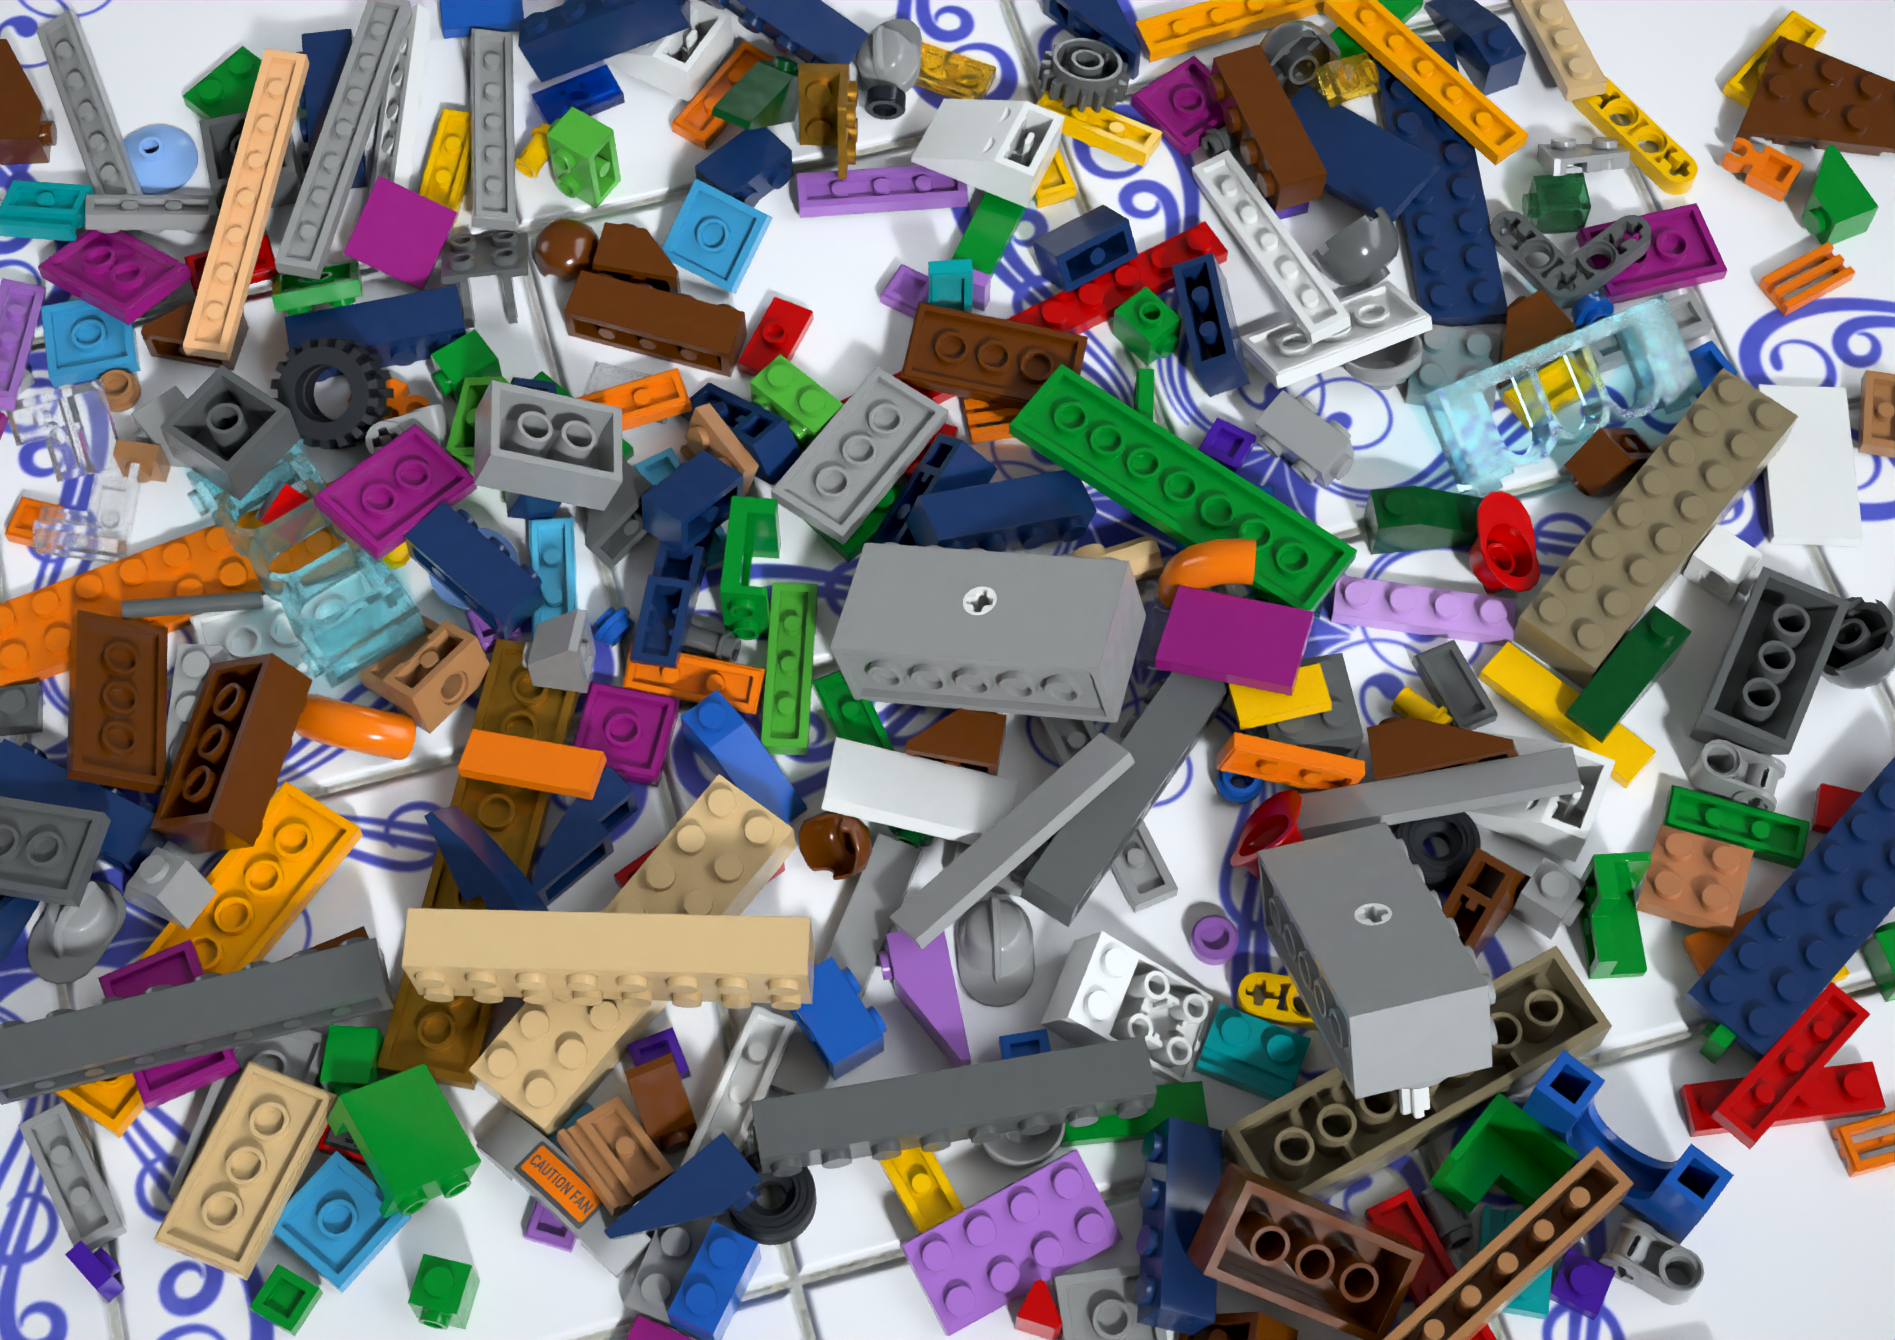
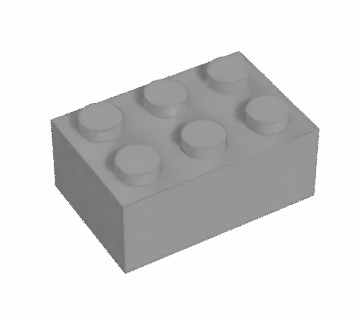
[474,380,623,511]

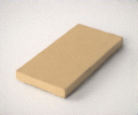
[154,1061,338,1281]

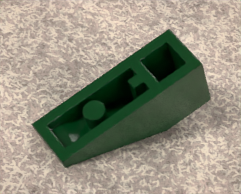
[711,55,799,130]
[1364,486,1483,555]
[1564,605,1692,743]

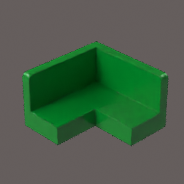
[1579,851,1652,979]
[1429,1092,1579,1215]

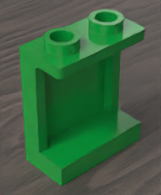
[720,496,781,640]
[327,1063,482,1218]

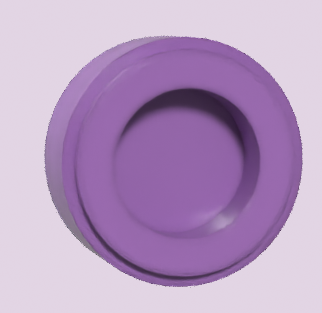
[1190,915,1239,965]

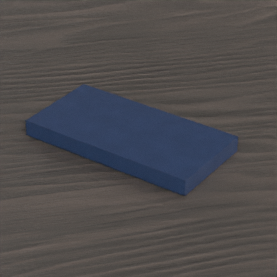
[1290,85,1440,222]

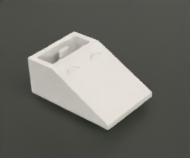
[601,0,733,102]
[911,99,1065,208]
[1465,731,1615,862]
[1041,931,1218,1083]

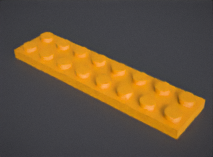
[53,781,363,1139]

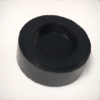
[864,85,906,120]

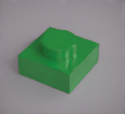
[1699,1021,1736,1065]
[249,1264,323,1337]

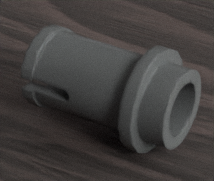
[1201,125,1240,159]
[682,624,741,663]
[1417,1186,1474,1251]

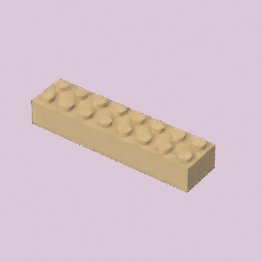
[469,774,796,1139]
[402,908,815,1010]

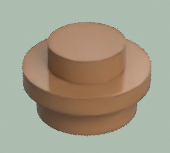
[96,370,141,412]

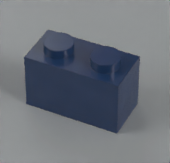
[695,127,793,208]
[1032,204,1138,293]
[641,450,744,554]

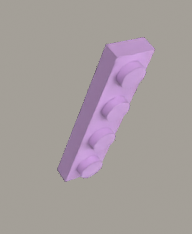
[1330,575,1516,646]

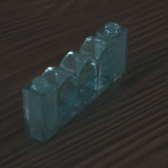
[1420,294,1704,496]
[186,443,427,689]

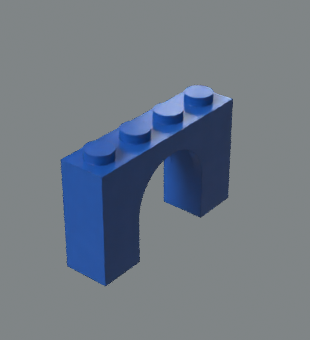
[1522,1050,1734,1245]

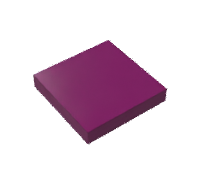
[1131,55,1225,157]
[343,176,459,291]
[572,682,681,787]

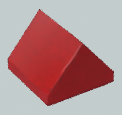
[254,481,315,541]
[1015,1279,1063,1340]

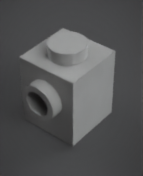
[1511,857,1586,940]

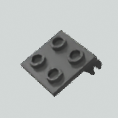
[441,230,529,329]

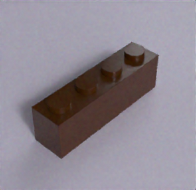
[1207,45,1327,212]
[564,270,747,377]

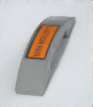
[476,1111,651,1278]

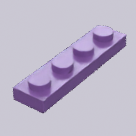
[797,165,967,218]
[0,278,46,412]

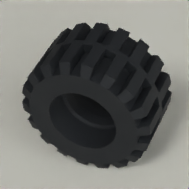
[270,338,394,449]

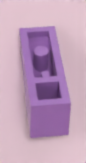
[879,931,971,1068]

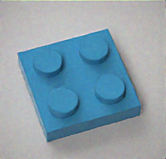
[662,178,773,294]
[41,299,141,387]
[272,1151,411,1293]

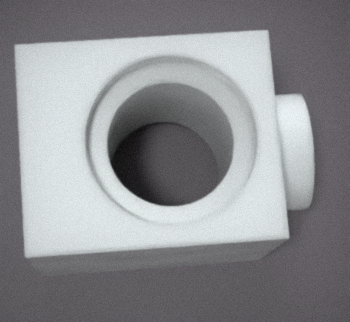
[1682,524,1763,606]

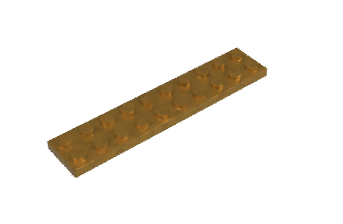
[376,639,580,1090]

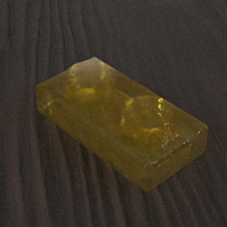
[914,42,996,100]
[1314,52,1380,108]

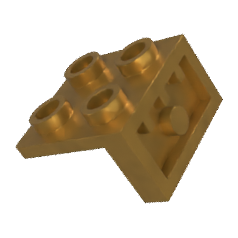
[798,63,858,180]

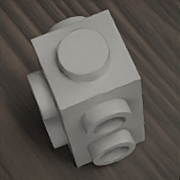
[1254,390,1355,488]

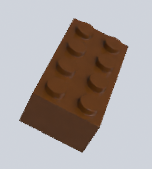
[150,653,312,854]
[1186,1162,1425,1340]

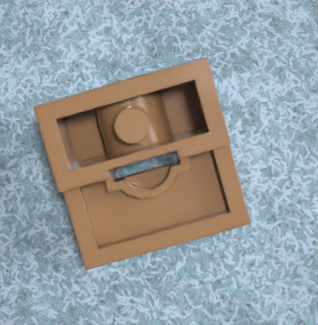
[357,615,490,734]

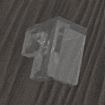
[6,379,119,482]
[33,463,140,563]

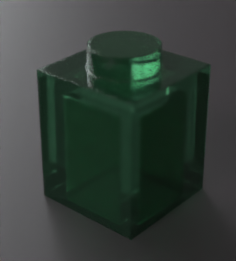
[1522,172,1591,234]

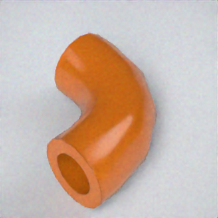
[1157,538,1256,609]
[295,693,416,760]

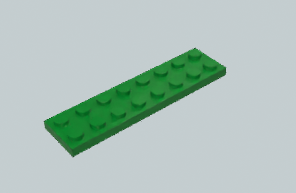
[1009,364,1358,611]

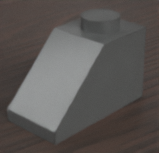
[585,458,653,570]

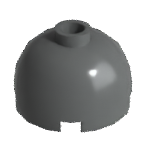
[1260,20,1341,101]
[1311,207,1399,288]
[1821,597,1895,689]

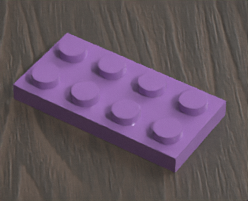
[900,1149,1123,1336]

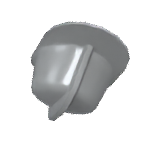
[856,18,922,93]
[28,880,126,984]
[957,896,1035,1007]

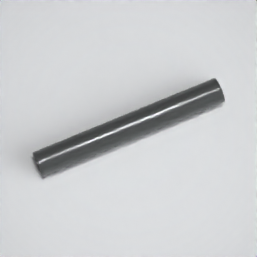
[121,590,263,619]

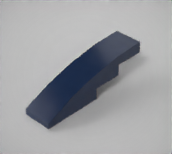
[630,531,714,669]
[424,805,549,911]

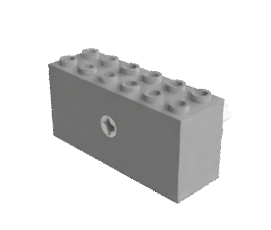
[830,542,1146,723]
[1257,822,1498,1119]

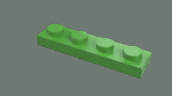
[761,582,818,755]

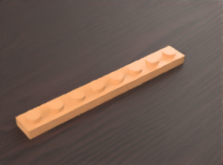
[183,48,309,361]

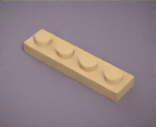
[1512,0,1608,101]

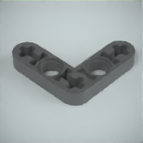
[1490,211,1651,309]

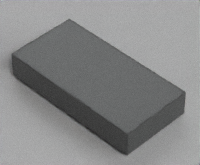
[1412,639,1498,730]

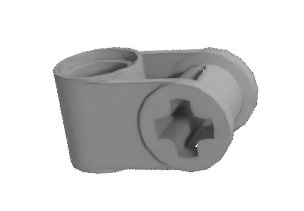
[365,405,451,455]
[1688,739,1787,812]
[1599,1217,1705,1305]

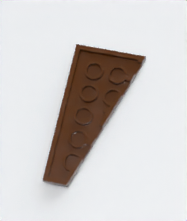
[1735,36,1895,156]

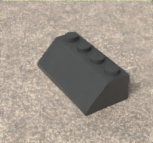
[1689,566,1850,755]

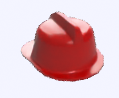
[1468,491,1540,594]
[1230,789,1304,880]

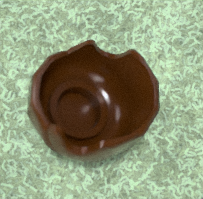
[533,218,599,283]
[798,811,872,880]

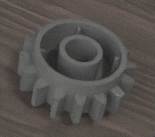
[1038,38,1130,113]

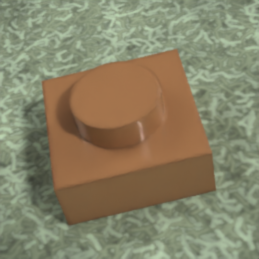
[112,439,171,483]

